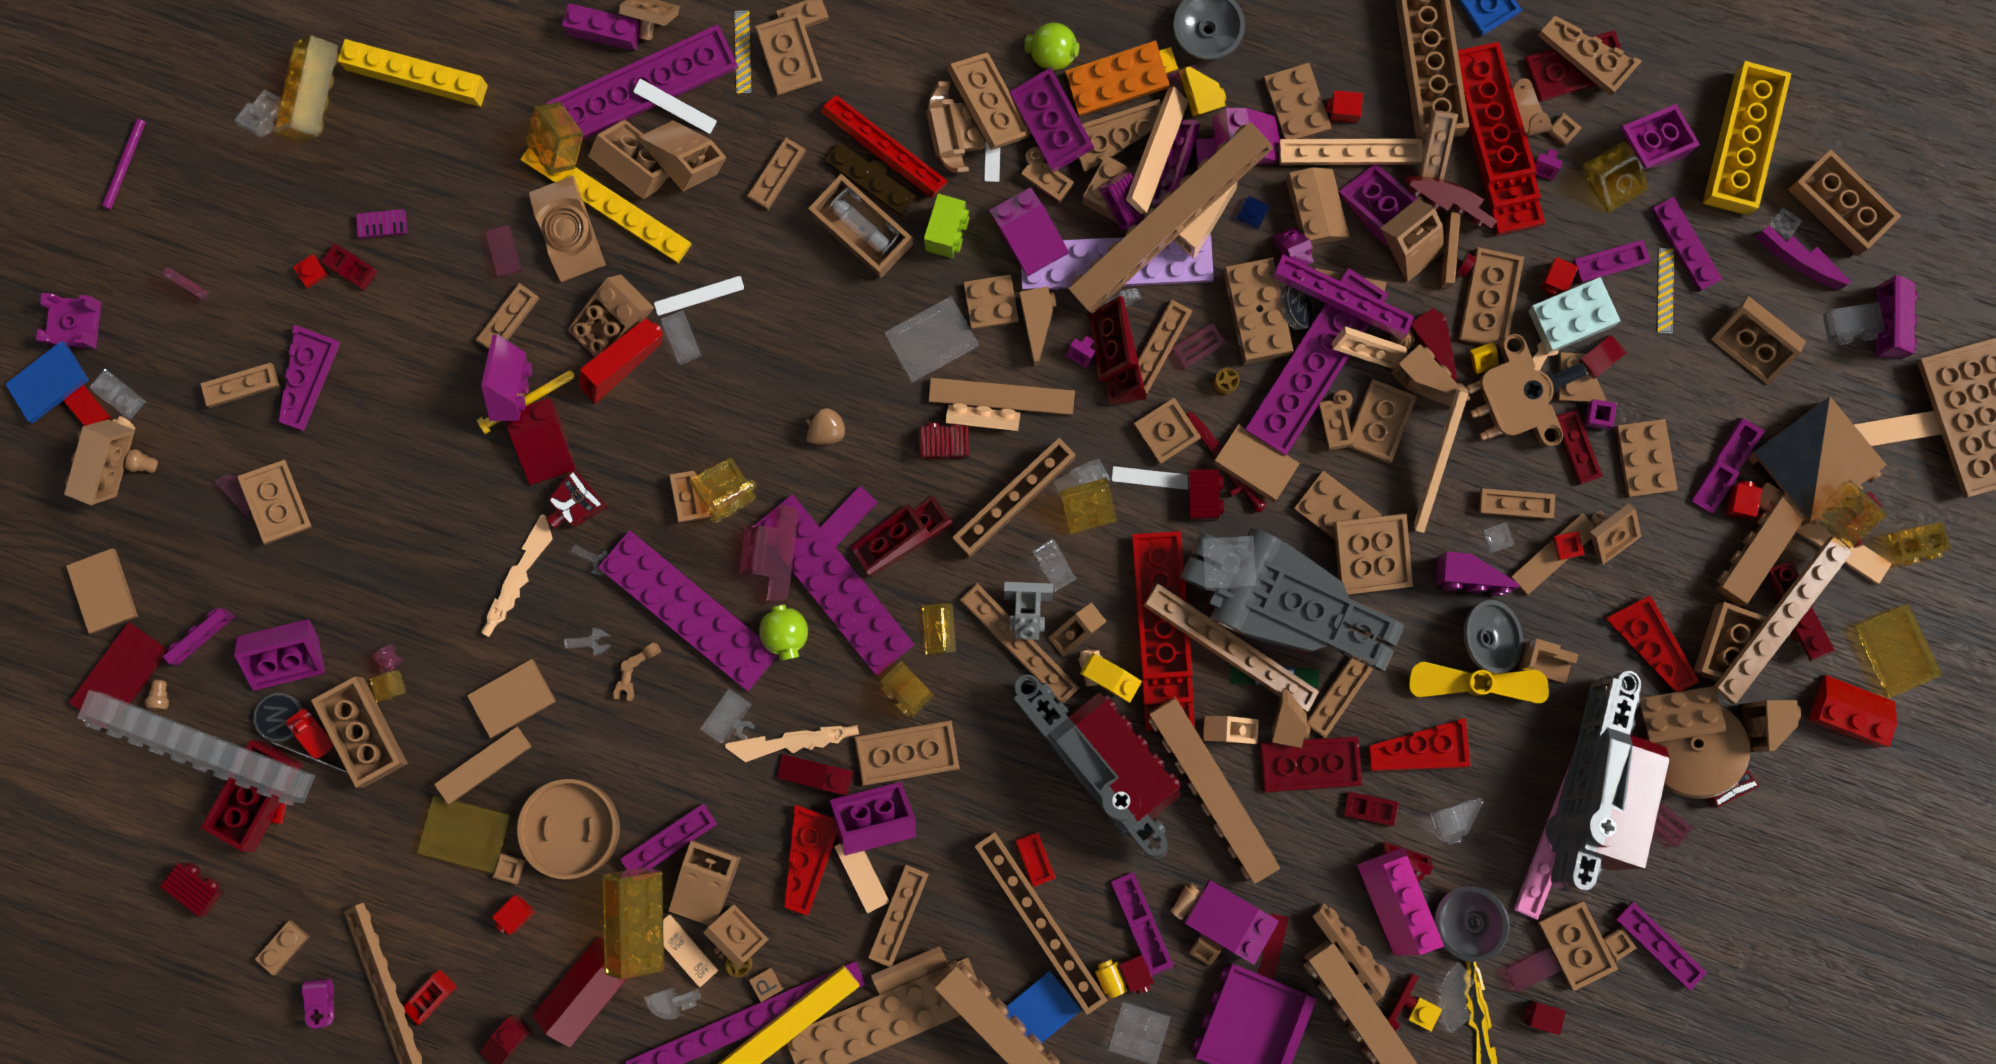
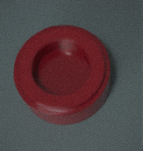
[1456,253,1476,278]

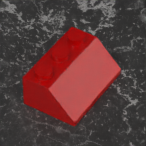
[1808,675,1897,748]

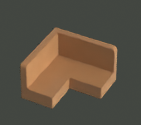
[1518,639,1579,683]

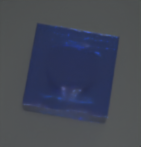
[1237,196,1270,229]

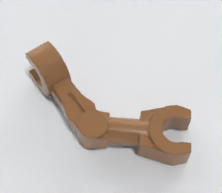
[613,642,662,701]

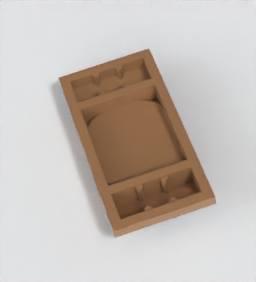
[529,176,606,283]

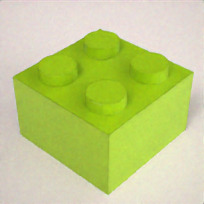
[924,193,970,259]

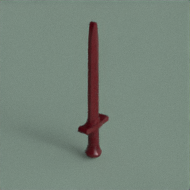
[1187,411,1266,513]

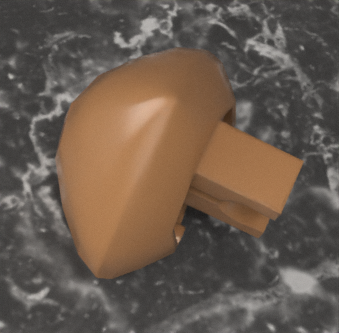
[806,408,845,445]

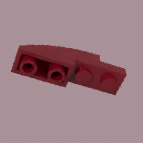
[1404,176,1497,229]
[1768,561,1835,662]

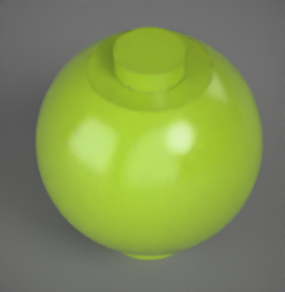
[1025,22,1079,71]
[759,605,808,661]

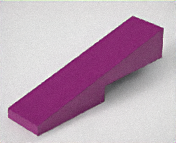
[1691,418,1765,514]
[1111,872,1174,977]

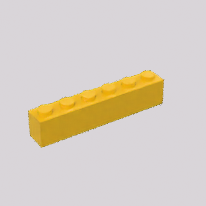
[338,39,488,107]

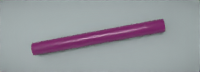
[102,119,146,210]

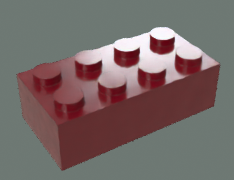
[201,739,303,852]

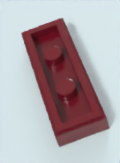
[1556,409,1603,486]

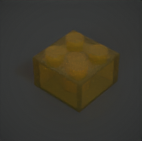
[526,101,584,174]

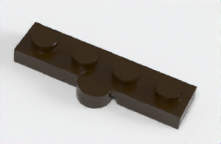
[825,142,916,217]

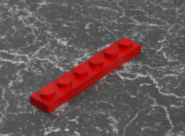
[821,95,947,198]

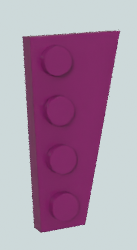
[279,325,341,431]

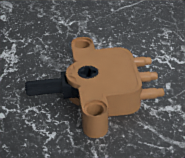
[1465,334,1587,447]

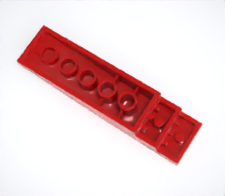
[1458,42,1545,236]
[1132,531,1195,731]

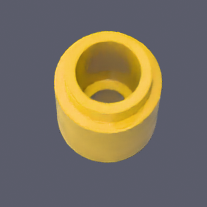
[1095,959,1127,999]

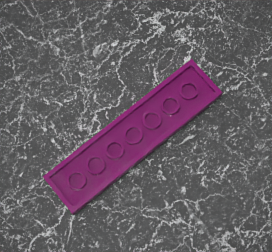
[546,24,739,147]
[1244,268,1389,456]
[755,494,915,676]
[598,530,779,692]

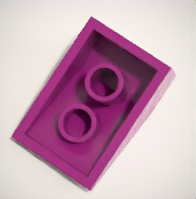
[1620,104,1700,169]
[1212,108,1280,164]
[1339,165,1417,248]
[989,187,1069,277]
[1184,880,1279,965]

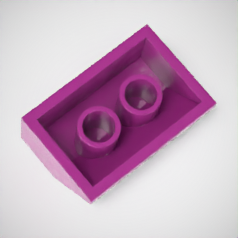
[1876,275,1918,359]
[481,335,532,421]
[234,619,325,691]
[830,782,916,856]

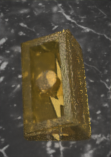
[923,603,956,654]

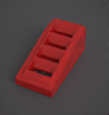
[403,970,457,1026]

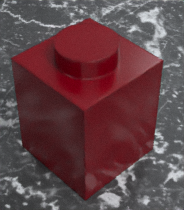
[1118,953,1154,995]
[1524,1000,1566,1035]

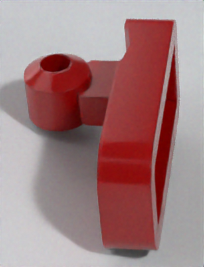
[286,708,333,758]

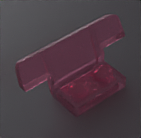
[739,505,799,601]

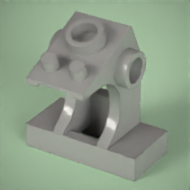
[1004,582,1054,640]

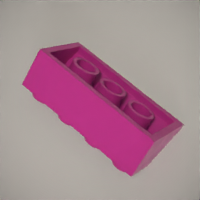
[1357,847,1444,956]

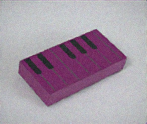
[356,209,407,239]

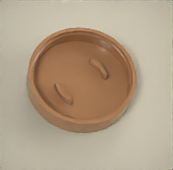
[517,779,620,879]

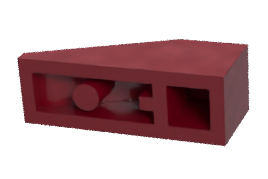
[1410,307,1457,381]
[777,754,854,795]

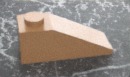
[1020,286,1056,366]

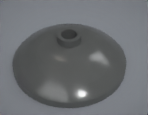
[1173,0,1245,60]
[1464,600,1523,674]
[1435,886,1510,962]

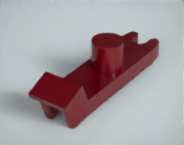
[1385,973,1419,1031]

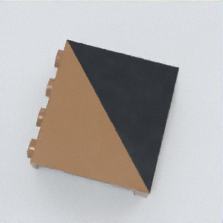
[1748,396,1887,526]

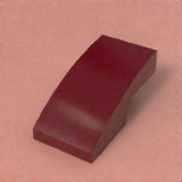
[321,243,378,291]
[1578,334,1627,380]
[1344,791,1400,826]

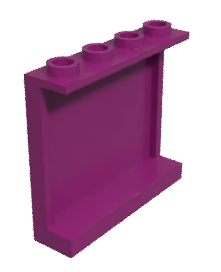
[1192,962,1317,1064]

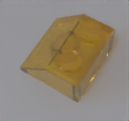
[1583,141,1649,213]

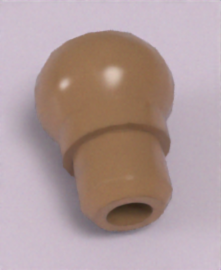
[125,449,158,473]
[145,680,169,711]

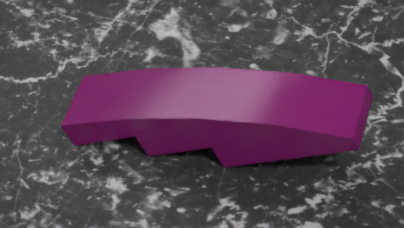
[1755,225,1851,290]

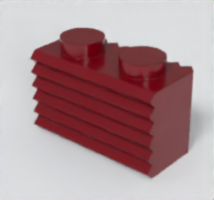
[920,423,969,459]
[1188,469,1224,521]
[160,862,224,917]

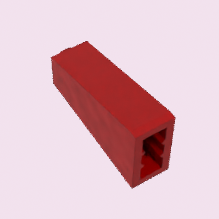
[579,317,663,404]

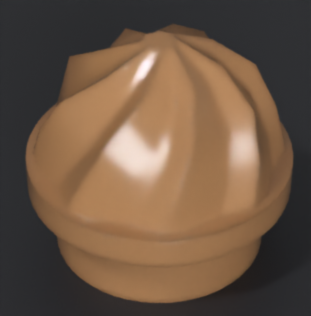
[1390,329,1415,350]

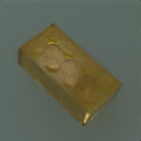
[273,35,339,142]
[603,868,664,979]

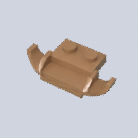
[926,81,986,173]

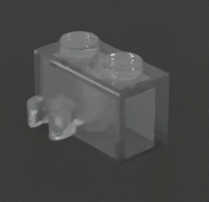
[700,689,755,744]

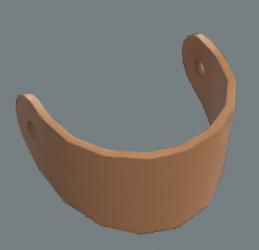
[1512,78,1553,136]

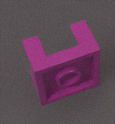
[36,293,101,349]

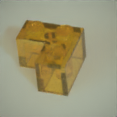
[880,661,936,717]

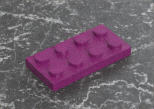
[1010,67,1095,172]

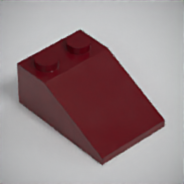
[506,398,577,486]

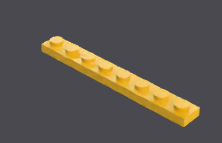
[521,140,692,264]

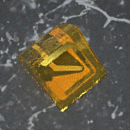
[370,671,406,702]

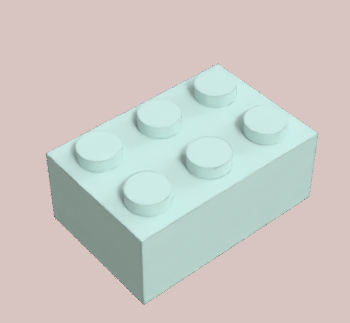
[1528,277,1620,354]

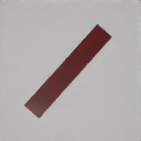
[1258,913,1289,981]

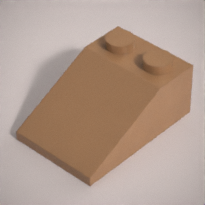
[1082,156,1156,222]

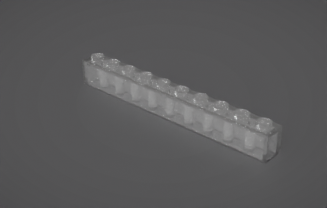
[77,690,315,806]

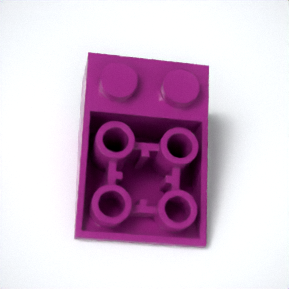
[1435,552,1519,596]

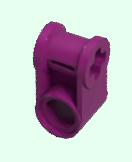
[302,978,335,1029]

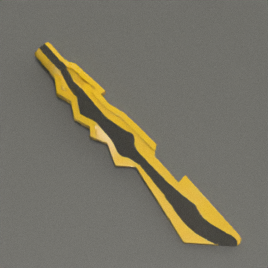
[1463,961,1497,1064]

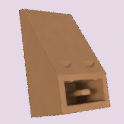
[638,120,727,192]
[1380,199,1444,282]
[568,275,654,357]
[1390,345,1470,406]
[669,840,741,926]

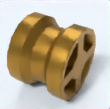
[1214,368,1240,395]
[725,957,752,978]

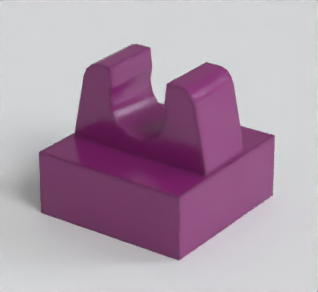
[1534,148,1563,181]
[1066,335,1096,369]

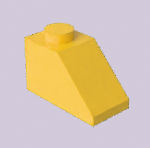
[1179,67,1226,117]
[1080,652,1142,703]

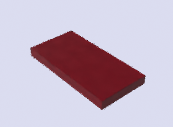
[1524,30,1622,103]
[69,622,169,731]
[1259,736,1363,792]

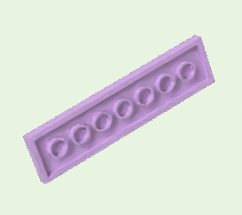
[1021,233,1214,291]

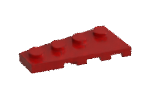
[1605,595,1700,692]
[1368,718,1471,772]
[785,805,837,916]

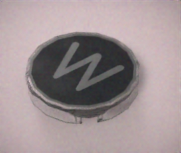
[1280,285,1314,330]
[254,693,303,742]

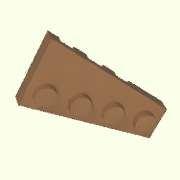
[1538,16,1642,96]
[1079,99,1162,174]
[1313,903,1391,1003]

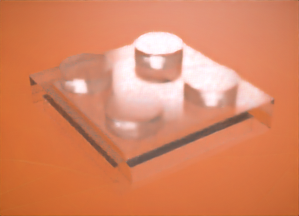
[1203,536,1256,590]
[1108,1001,1171,1064]

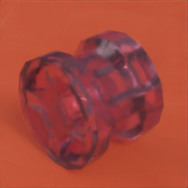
[372,644,403,674]

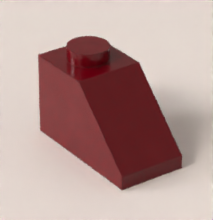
[480,1015,532,1064]

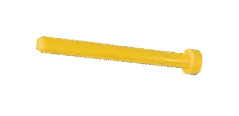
[477,370,575,434]

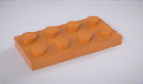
[1066,41,1170,117]

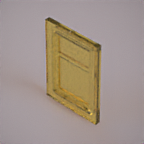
[1854,603,1943,698]
[417,796,510,873]

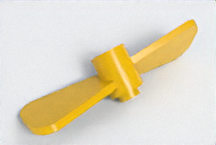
[1409,662,1549,703]

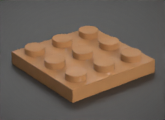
[1333,514,1413,594]

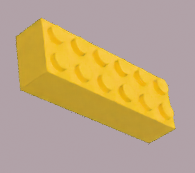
[1703,61,1792,216]

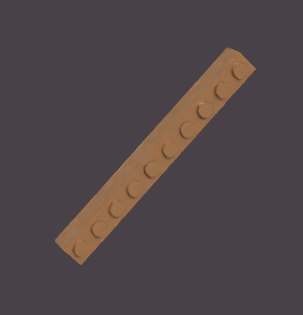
[1069,121,1273,314]

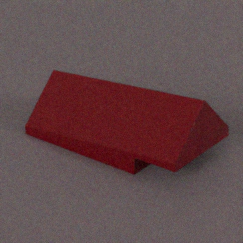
[1089,296,1147,405]
[850,495,955,577]
[532,936,637,1048]

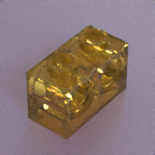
[1886,522,1951,566]

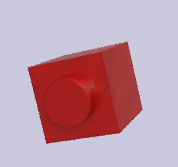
[1326,90,1363,123]
[1540,257,1578,297]
[1725,481,1762,520]
[492,895,536,935]

